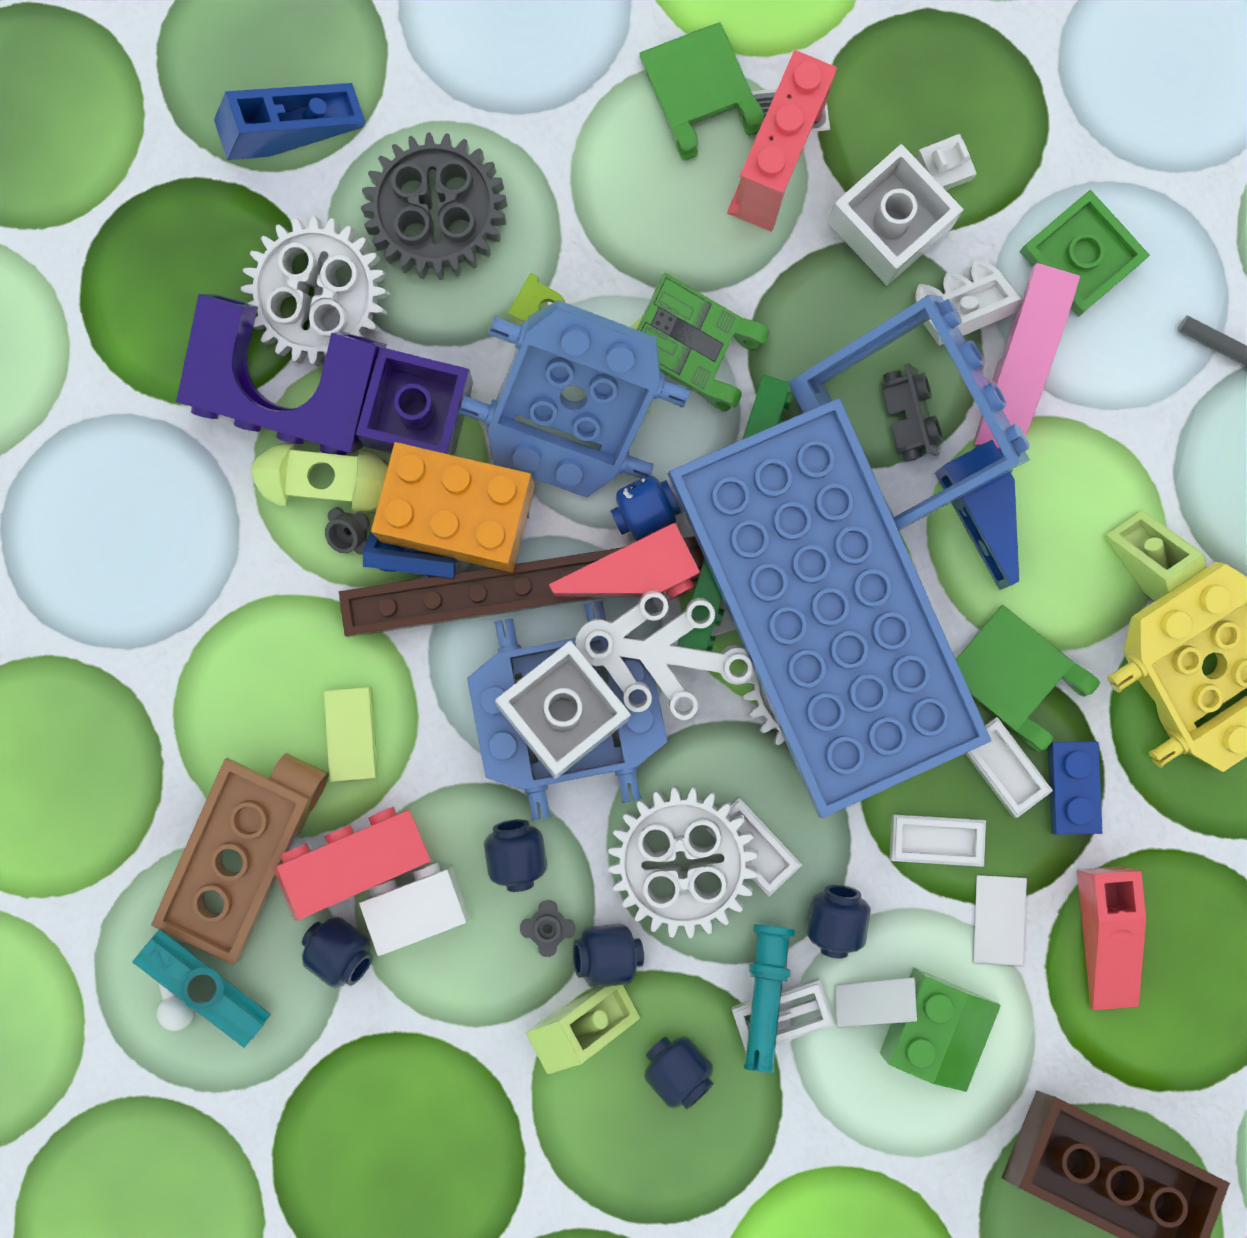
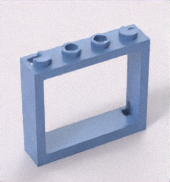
[789,295,1030,531]

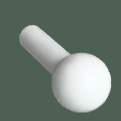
[156,983,195,1032]

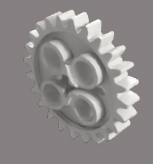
[241,216,390,366]
[608,786,758,938]

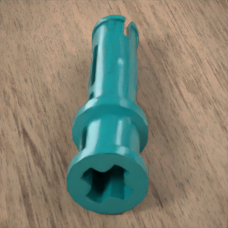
[744,924,795,1073]

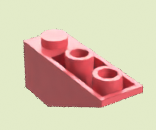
[1077,866,1146,1010]

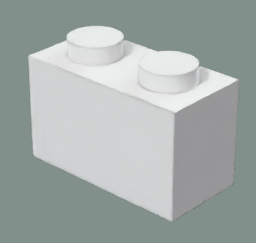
[359,862,471,956]

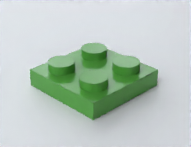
[1019,189,1150,317]

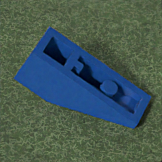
[214,83,366,160]
[935,440,1019,590]

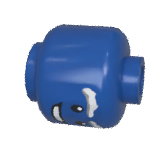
[610,475,681,541]

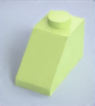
[1106,510,1207,601]
[526,985,640,1075]

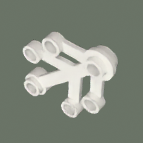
[576,590,755,720]

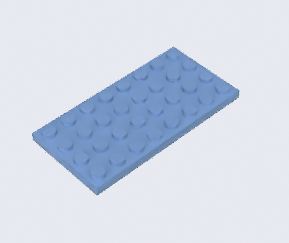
[667,398,992,818]

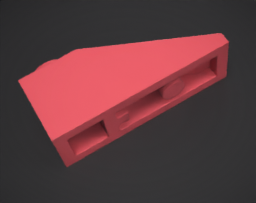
[549,523,700,600]

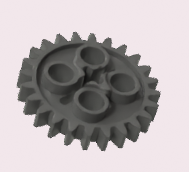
[361,132,508,280]

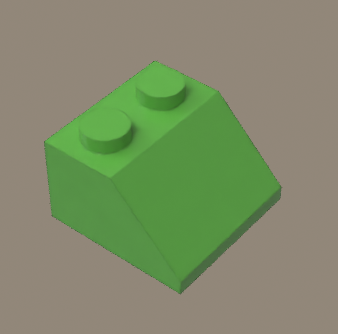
[879,967,1001,1092]

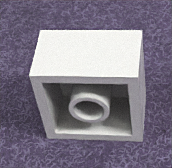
[827,144,964,286]
[495,640,631,780]

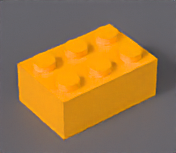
[371,442,535,573]

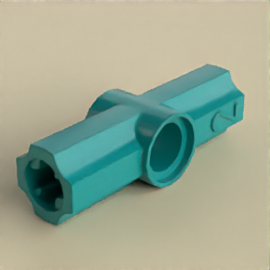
[132,929,271,1048]

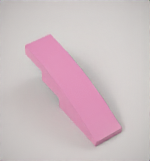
[973,263,1080,448]

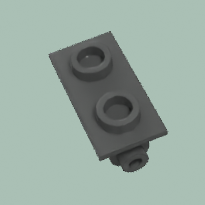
[881,363,943,462]

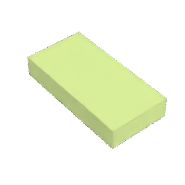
[323,687,378,782]

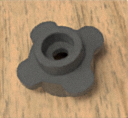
[325,507,370,554]
[520,900,575,957]

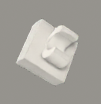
[916,134,977,190]

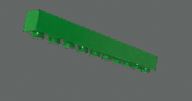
[677,374,793,651]

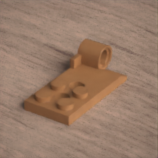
[151,753,329,966]

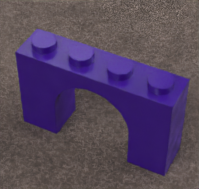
[176,294,387,455]

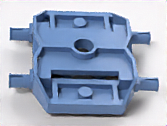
[458,300,690,497]
[467,601,668,821]

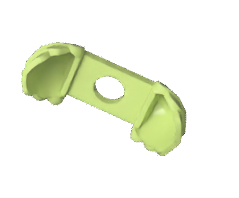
[250,443,389,513]

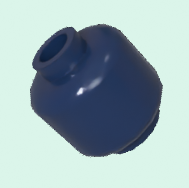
[483,819,547,892]
[807,885,871,959]
[302,917,373,988]
[573,924,644,988]
[644,1036,714,1110]

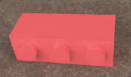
[273,806,431,921]

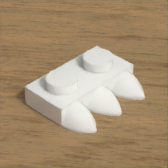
[916,260,1021,346]

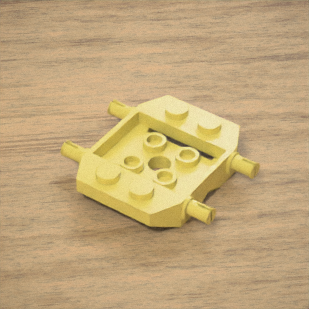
[1107,562,1247,772]

